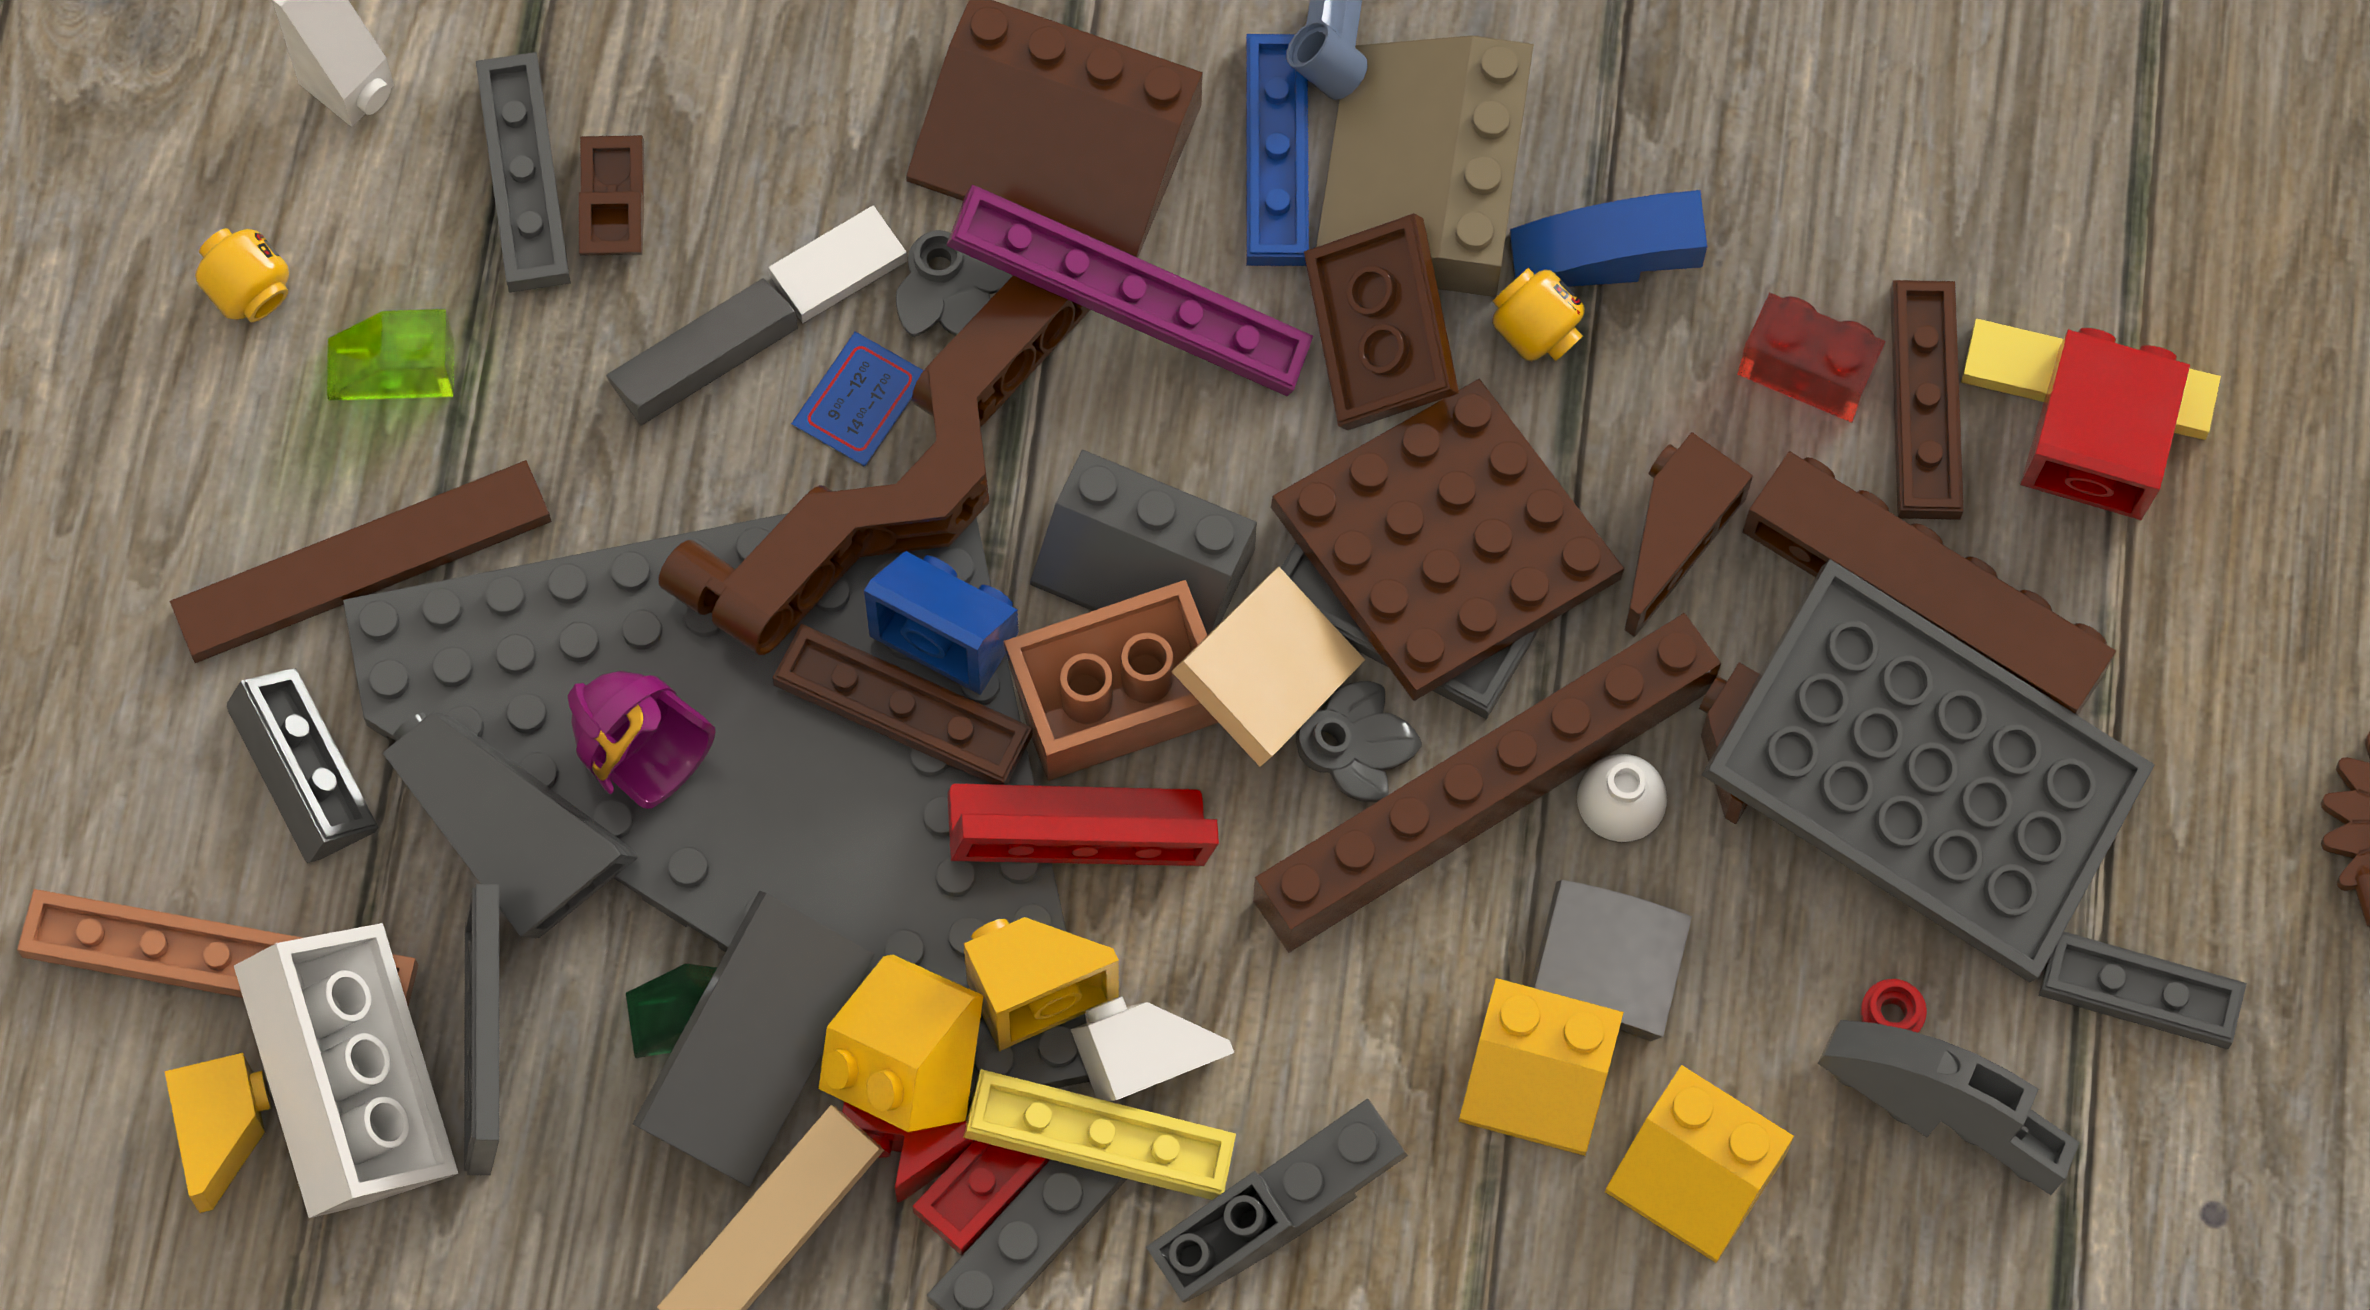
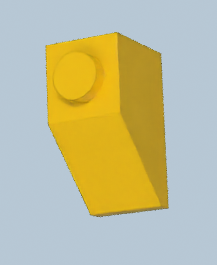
[164,1053,272,1213]

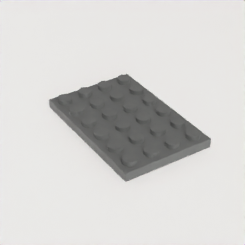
[1702,559,2155,982]

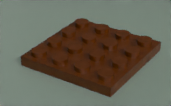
[1271,378,1624,701]

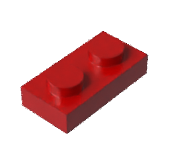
[912,1140,1051,1256]

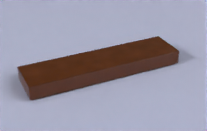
[1890,280,1964,520]
[772,624,1033,785]

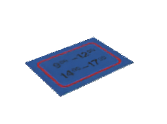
[791,331,924,467]

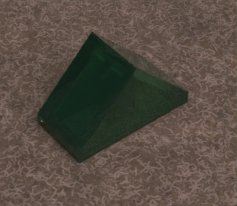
[626,963,717,1058]

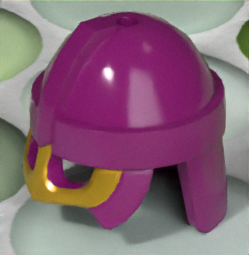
[567,671,716,809]

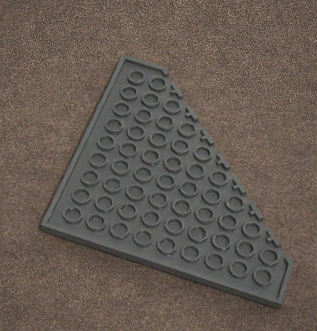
[343,513,1090,1106]

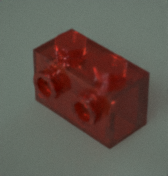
[1737,292,1886,423]

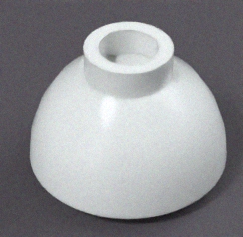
[1577,754,1667,842]

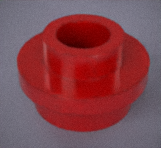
[1860,979,1927,1033]

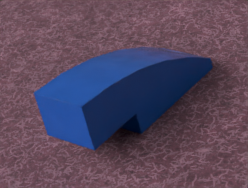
[1509,190,1707,287]

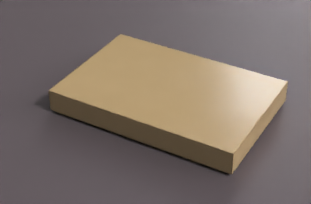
[1171,566,1365,766]

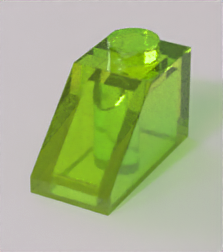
[327,309,454,401]

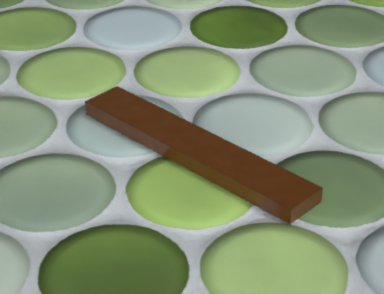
[170,460,552,663]

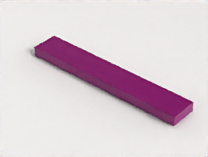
[946,184,1313,396]

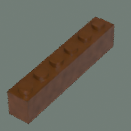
[1742,451,2116,716]

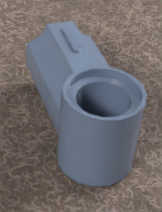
[1286,0,1368,100]

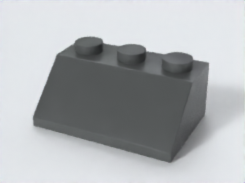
[1030,449,1257,635]

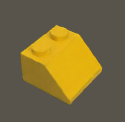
[964,917,1119,1051]
[818,955,984,1132]
[1458,978,1624,1156]
[1605,1065,1794,1263]

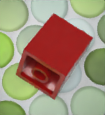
[2020,328,2190,520]

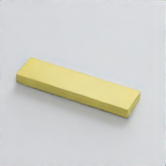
[1961,318,2221,440]
[963,1069,1236,1200]

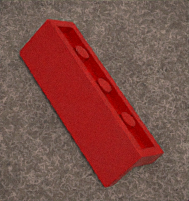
[947,784,1219,866]

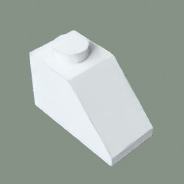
[1070,996,1234,1101]

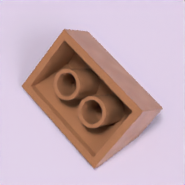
[1004,580,1219,781]

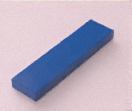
[1246,34,1309,266]

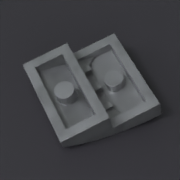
[1530,880,1692,1041]

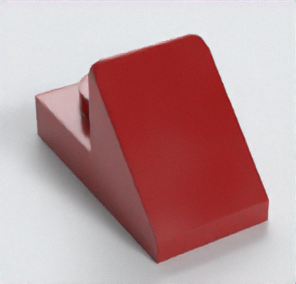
[842,1102,974,1202]

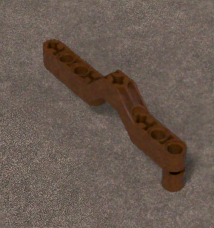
[658,276,1090,655]

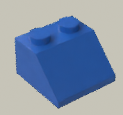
[864,551,1019,695]

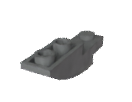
[1817,1020,2080,1195]
[1146,1098,1408,1303]

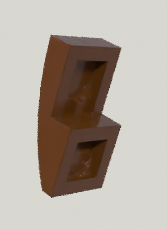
[579,135,644,256]

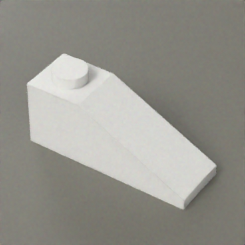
[272,0,394,127]

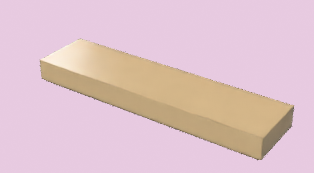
[657,1105,884,1310]

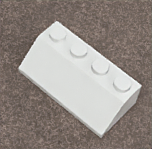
[234,923,458,1218]

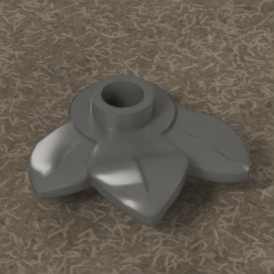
[896,230,1013,337]
[1296,681,1422,802]

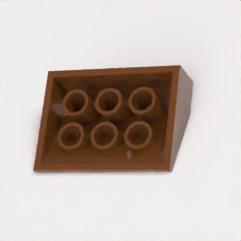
[906,0,1203,258]

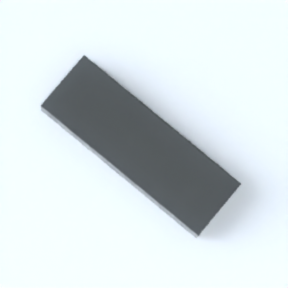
[2038,932,2247,1049]

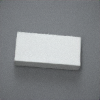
[768,205,907,323]

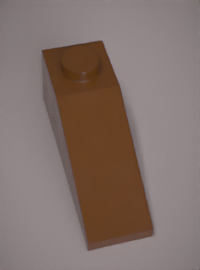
[1625,432,1753,637]

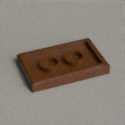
[1304,213,1459,430]

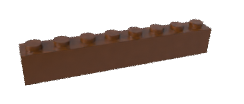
[1253,613,1721,953]

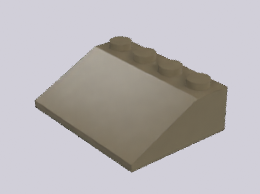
[1316,35,1534,297]

